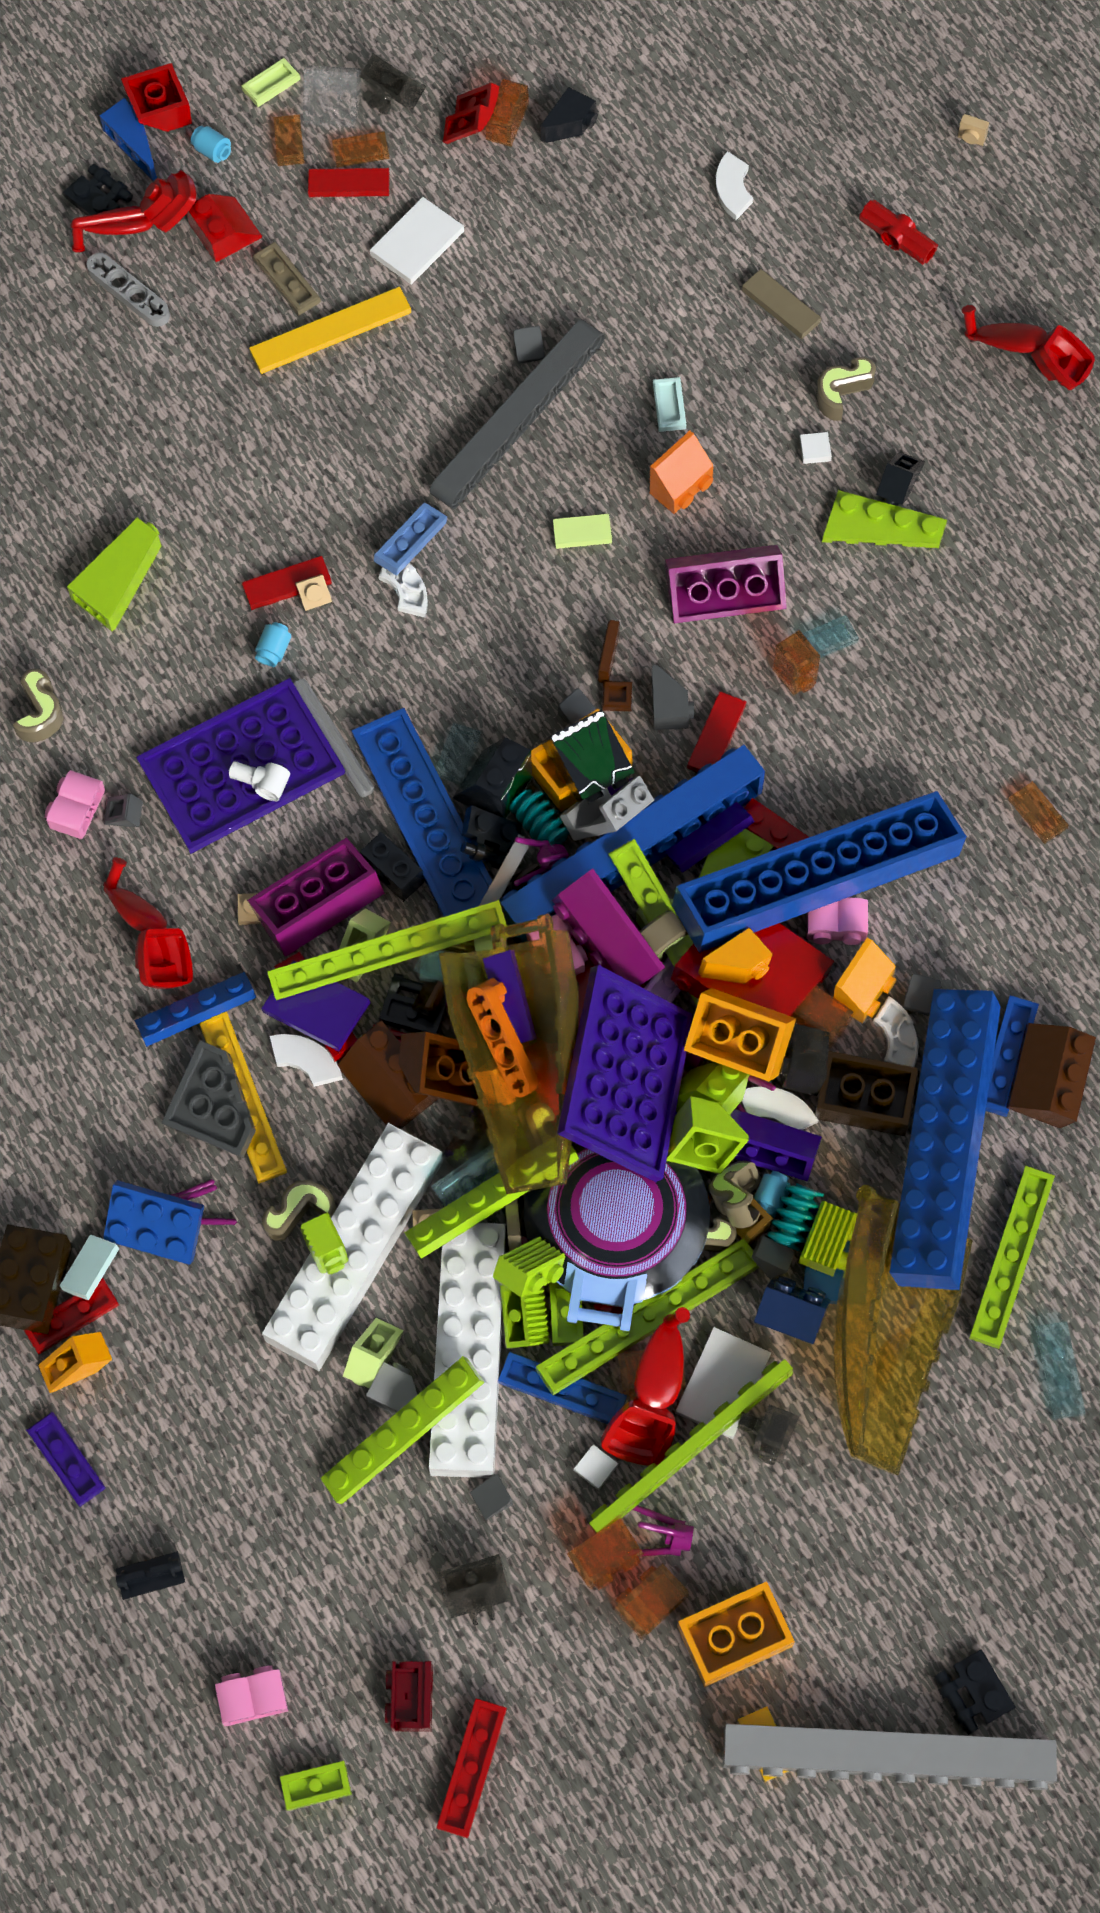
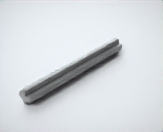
[293,678,374,798]

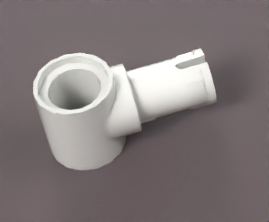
[229,761,290,801]

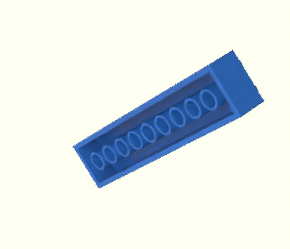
[500,745,765,950]
[672,791,967,953]
[889,989,1001,1290]

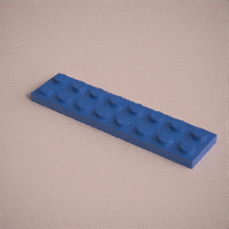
[352,708,502,917]

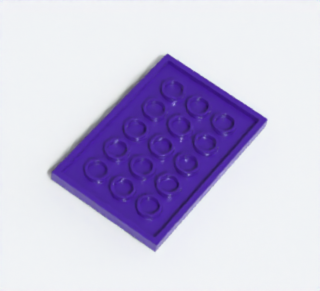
[136,678,345,854]
[557,965,693,1182]

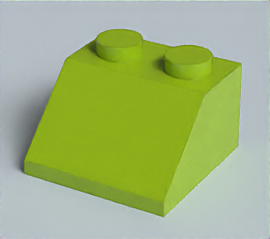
[676,1062,749,1115]
[667,1096,749,1174]

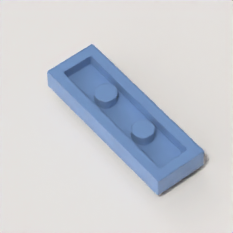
[374,502,447,576]

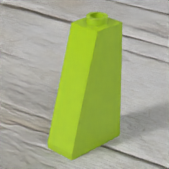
[67,517,161,632]

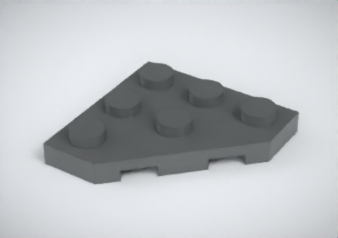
[161,1041,256,1158]

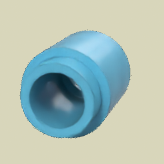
[191,126,231,163]
[255,622,292,667]
[754,1171,791,1219]

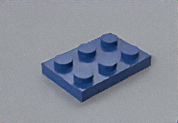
[103,1180,204,1265]

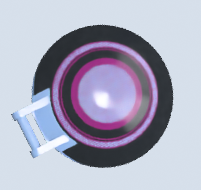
[523,1139,710,1332]

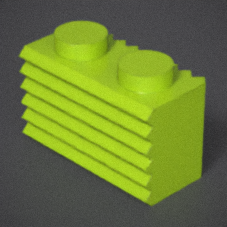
[798,1201,859,1277]
[300,1213,349,1274]
[492,1237,565,1298]
[499,1285,550,1348]

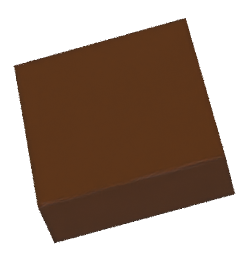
[602,681,632,711]

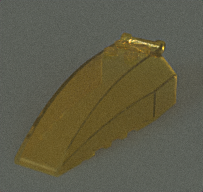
[439,914,578,1194]
[833,1184,973,1475]

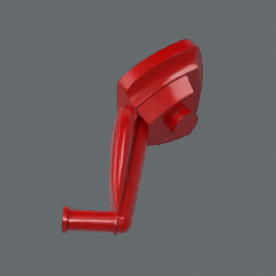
[70,170,196,253]
[962,305,1095,390]
[103,857,193,989]
[601,1307,690,1466]

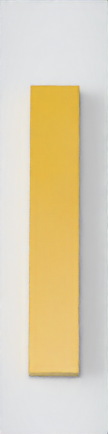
[249,287,411,374]
[199,1011,287,1184]

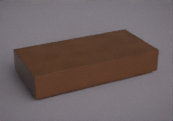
[598,620,620,683]

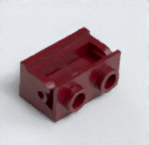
[385,1661,433,1732]

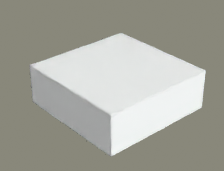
[800,432,832,464]
[574,1444,618,1490]

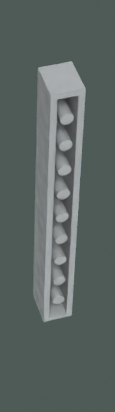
[722,1724,1057,1790]

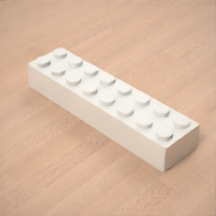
[262,1123,443,1371]
[429,1223,507,1478]

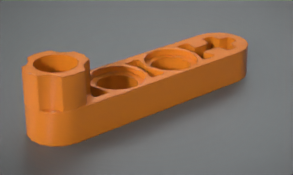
[466,978,538,1098]

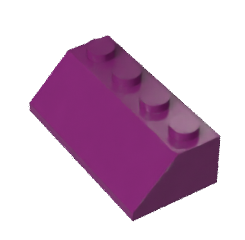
[665,545,787,624]
[247,837,385,957]
[552,868,665,986]

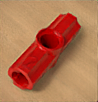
[859,200,938,265]

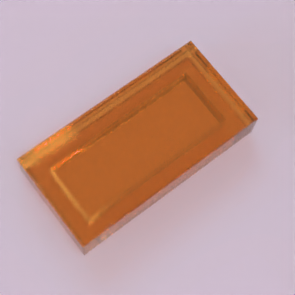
[273,114,305,166]
[332,131,390,168]
[1009,781,1069,844]

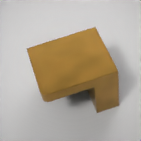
[735,1198,773,1246]

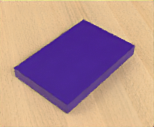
[261,960,371,1052]

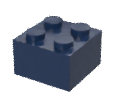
[754,1276,831,1344]

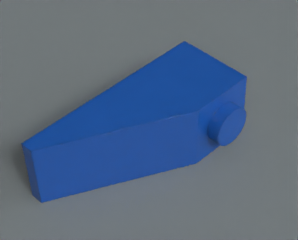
[99,98,157,181]

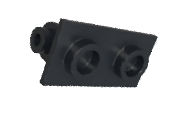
[115,1551,186,1600]

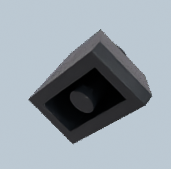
[540,87,598,143]
[876,452,925,505]

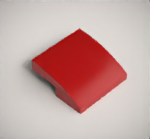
[443,82,500,144]

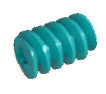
[509,789,569,845]
[767,1183,824,1252]

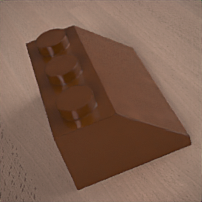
[338,1020,439,1129]
[1006,1023,1096,1128]
[398,1032,493,1109]

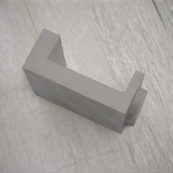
[560,776,654,841]

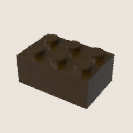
[815,1051,918,1136]
[0,1224,72,1334]

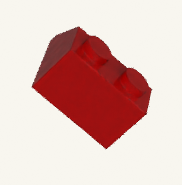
[121,63,192,132]
[187,194,262,262]

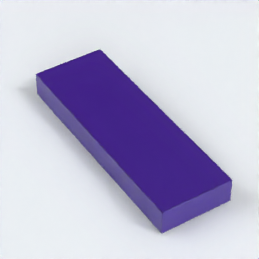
[665,801,754,873]
[483,950,537,1044]
[26,1412,106,1507]

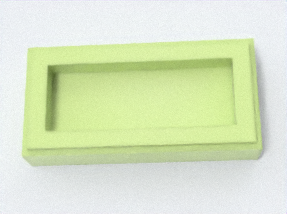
[241,58,300,107]
[553,514,612,549]

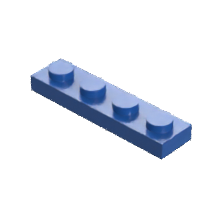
[134,972,257,1047]
[986,995,1039,1117]
[498,1352,627,1424]

